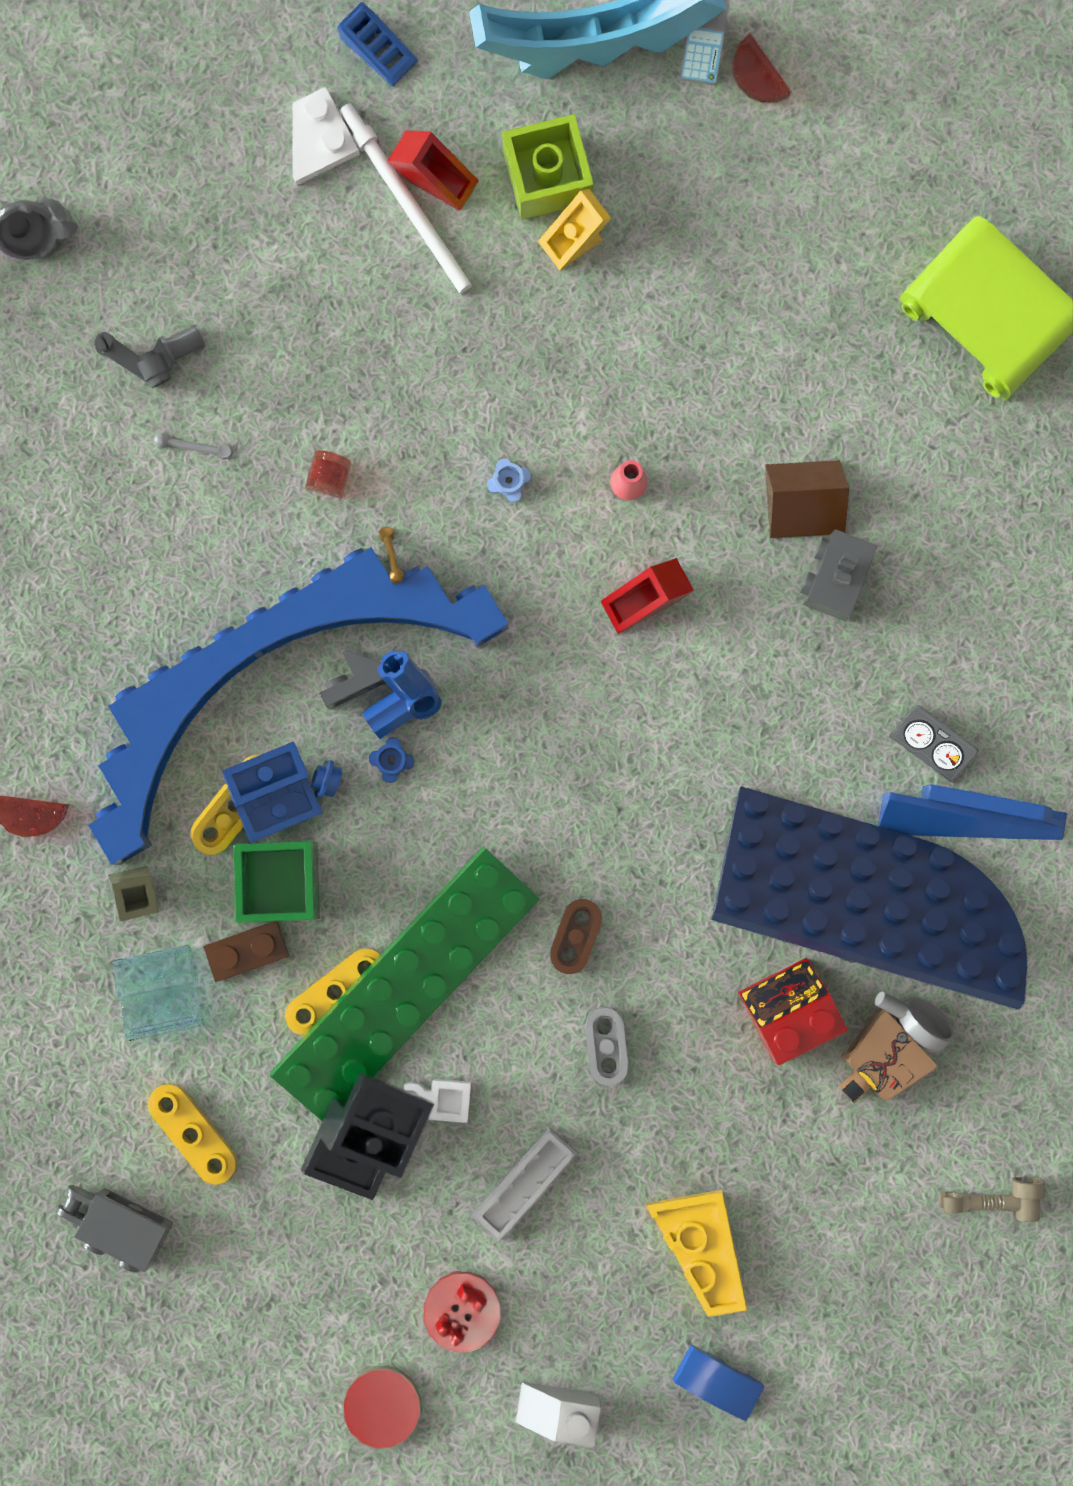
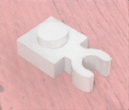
[404,1079,471,1123]

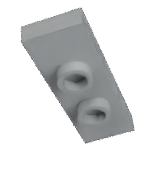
[471,1127,578,1243]

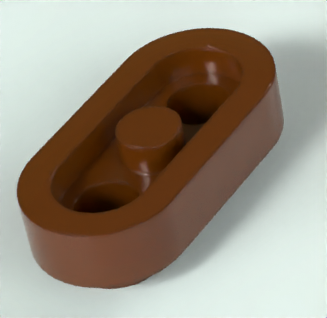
[550,899,602,974]

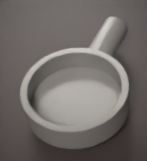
[875,991,955,1052]

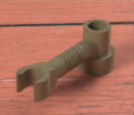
[939,1177,1045,1222]

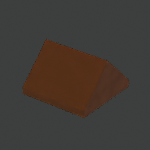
[765,460,849,538]

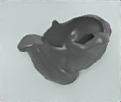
[0,197,78,260]

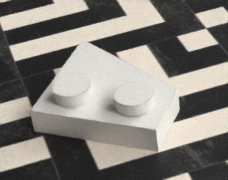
[293,87,360,186]

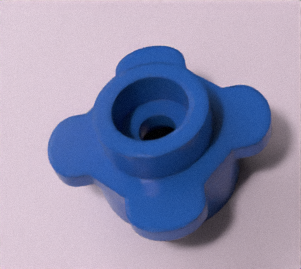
[369,737,414,783]
[311,760,342,797]

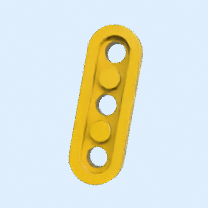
[190,754,261,855]
[285,948,381,1035]
[148,1083,237,1185]

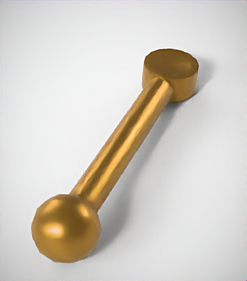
[379,527,404,584]

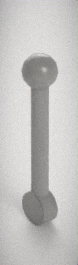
[154,433,232,459]

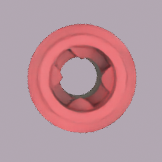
[610,460,648,500]

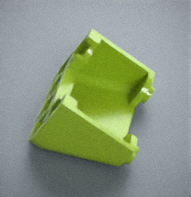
[899,216,1073,401]

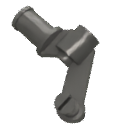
[94,324,205,388]

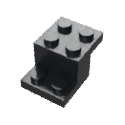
[300,1072,434,1200]

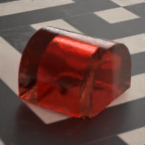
[305,450,352,499]

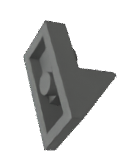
[319,649,386,710]

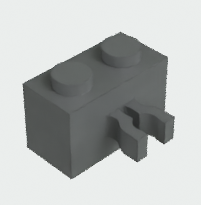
[800,529,878,621]

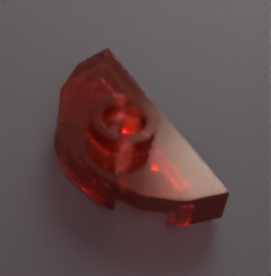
[733,33,791,103]
[0,796,70,837]

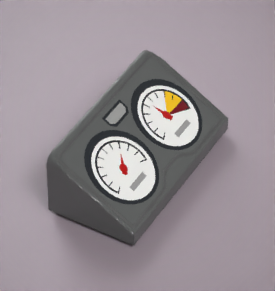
[890,705,979,782]

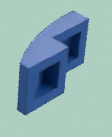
[672,1345,765,1421]

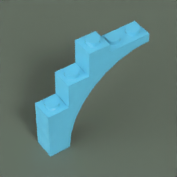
[470,0,726,79]

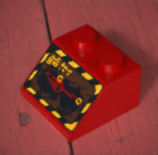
[738,958,848,1066]

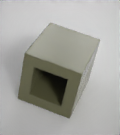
[108,866,159,922]

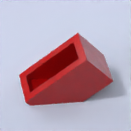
[387,130,479,211]
[600,558,694,634]

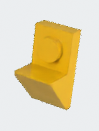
[538,189,611,270]

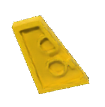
[646,1189,747,1317]

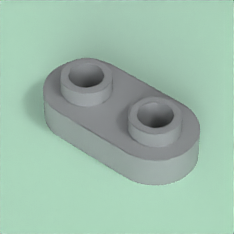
[585,1007,628,1086]

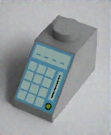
[680,0,730,85]

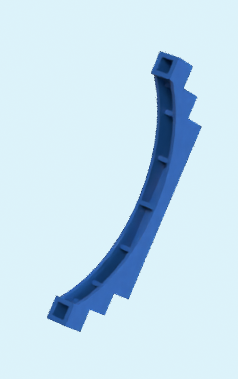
[88,547,509,865]

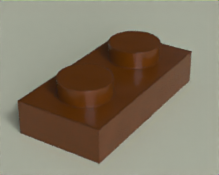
[203,921,290,982]

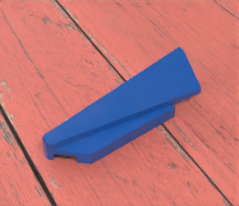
[878,784,1067,840]

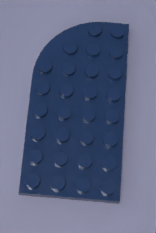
[711,786,1027,1010]

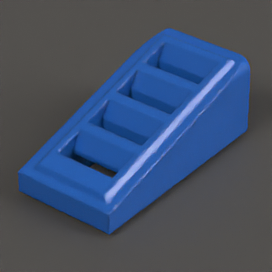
[338,2,418,87]

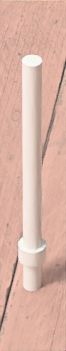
[339,103,472,294]

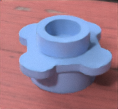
[487,459,531,502]

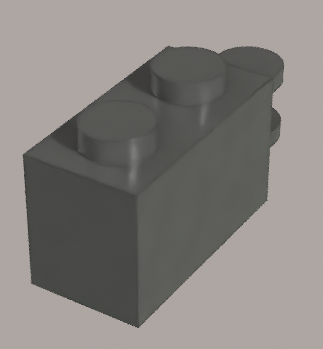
[56,1185,174,1273]

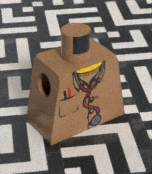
[838,1008,937,1104]

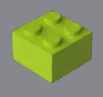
[502,114,594,220]

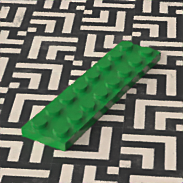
[270,846,540,1121]

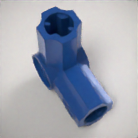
[362,650,442,739]

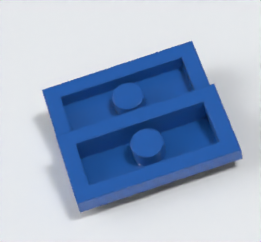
[221,741,322,844]

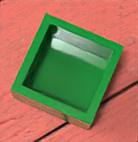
[233,841,320,923]

